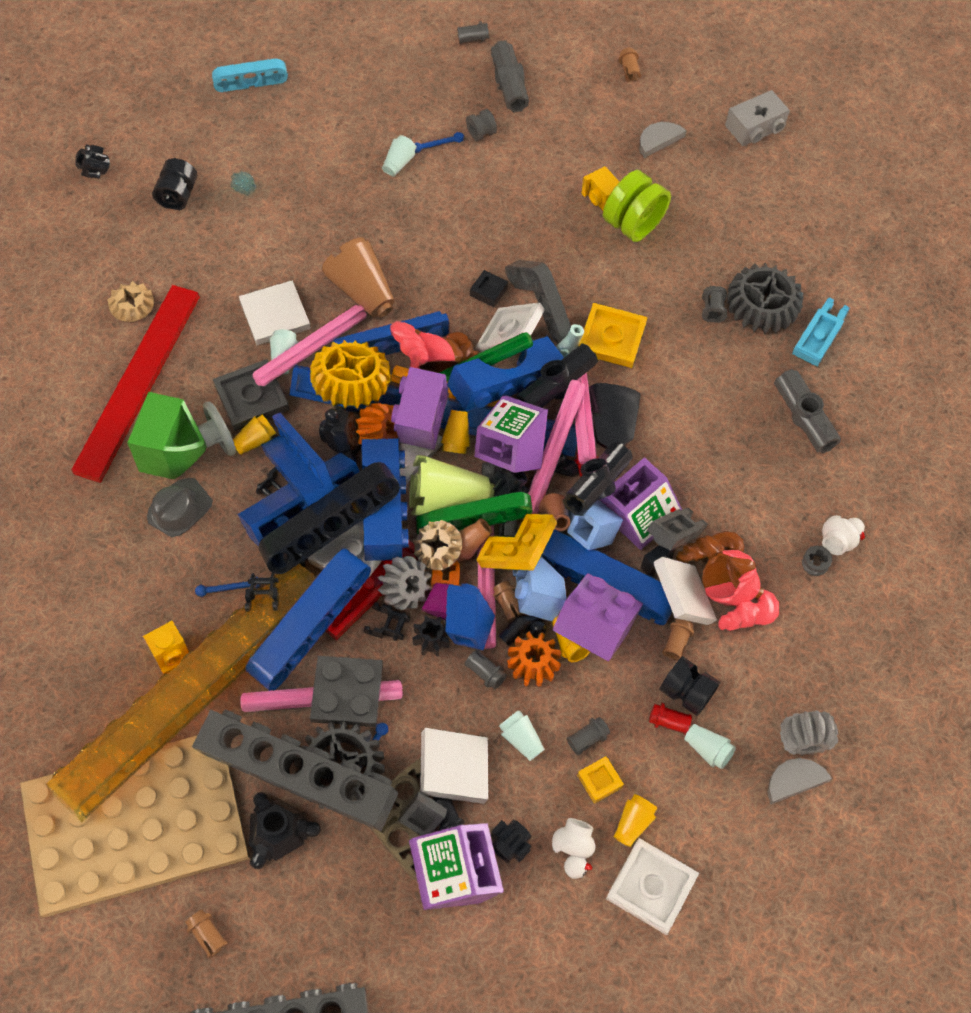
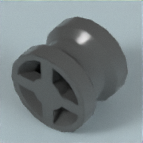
[466,109,497,141]

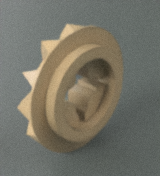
[107,281,154,322]
[413,520,462,570]

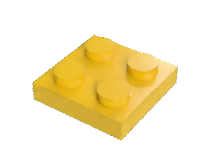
[579,303,648,368]

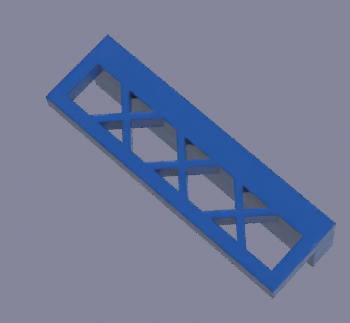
[332,311,449,356]
[261,413,334,506]

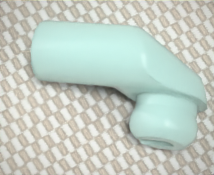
[556,324,584,357]

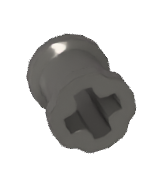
[702,286,727,323]

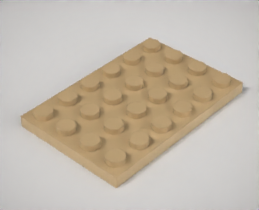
[20,736,249,918]

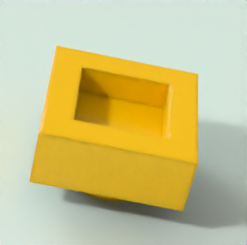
[577,756,624,804]

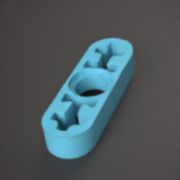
[212,59,288,92]

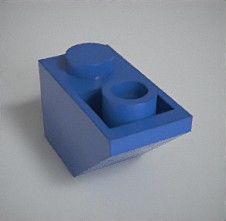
[446,583,495,650]

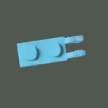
[792,297,850,367]

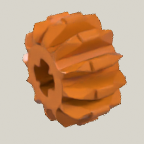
[355,403,399,444]
[507,631,561,687]

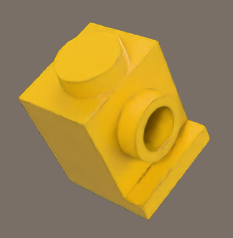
[581,166,619,211]
[143,621,193,675]

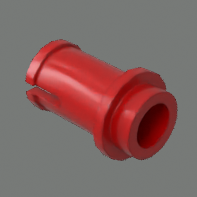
[649,703,692,735]

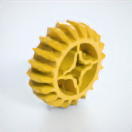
[310,340,391,409]

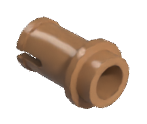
[618,48,641,82]
[493,581,526,623]
[662,618,694,661]
[185,909,228,958]

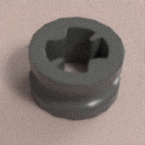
[802,546,832,576]

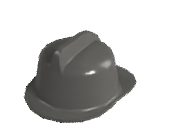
[147,478,213,538]

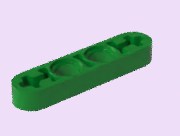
[416,492,533,536]

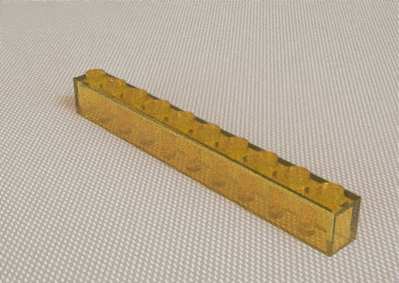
[46,564,317,823]

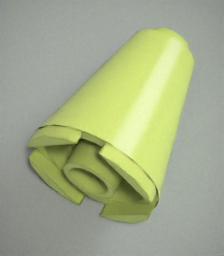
[409,455,494,516]

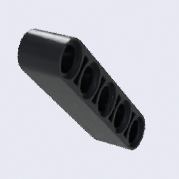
[259,462,400,575]

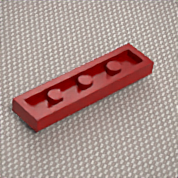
[325,539,418,641]

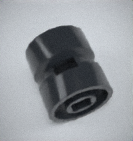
[152,158,198,211]
[659,656,721,716]

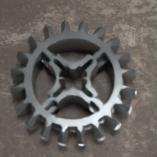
[727,262,804,334]
[294,720,385,809]

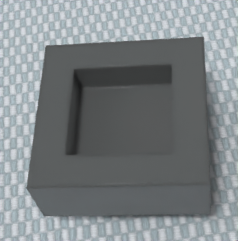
[398,791,447,836]

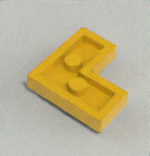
[476,514,557,571]

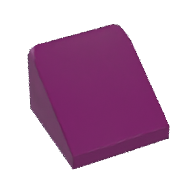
[422,583,449,621]

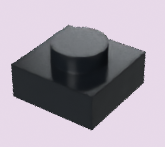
[470,270,508,307]
[641,545,676,576]

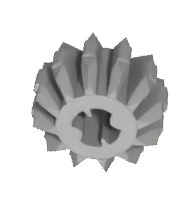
[377,556,432,610]
[780,710,838,756]

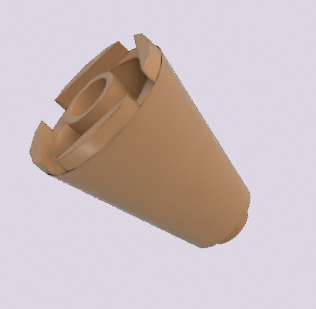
[322,237,395,318]

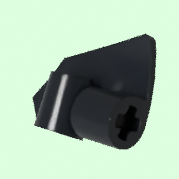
[589,383,641,449]

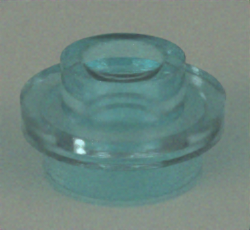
[230,171,257,196]

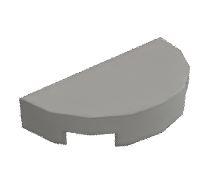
[640,122,687,158]
[767,758,832,804]

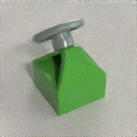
[127,392,236,479]

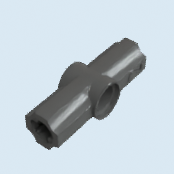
[491,40,529,112]
[774,369,841,454]

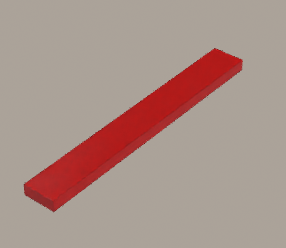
[71,285,200,483]

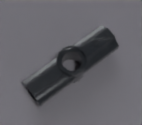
[516,343,598,408]
[562,442,633,516]

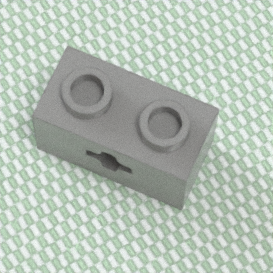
[725,90,790,146]

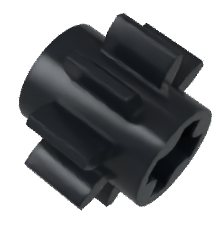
[75,144,110,179]
[491,468,530,497]
[412,615,450,656]
[490,819,532,863]

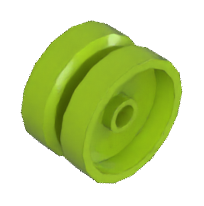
[603,170,671,242]

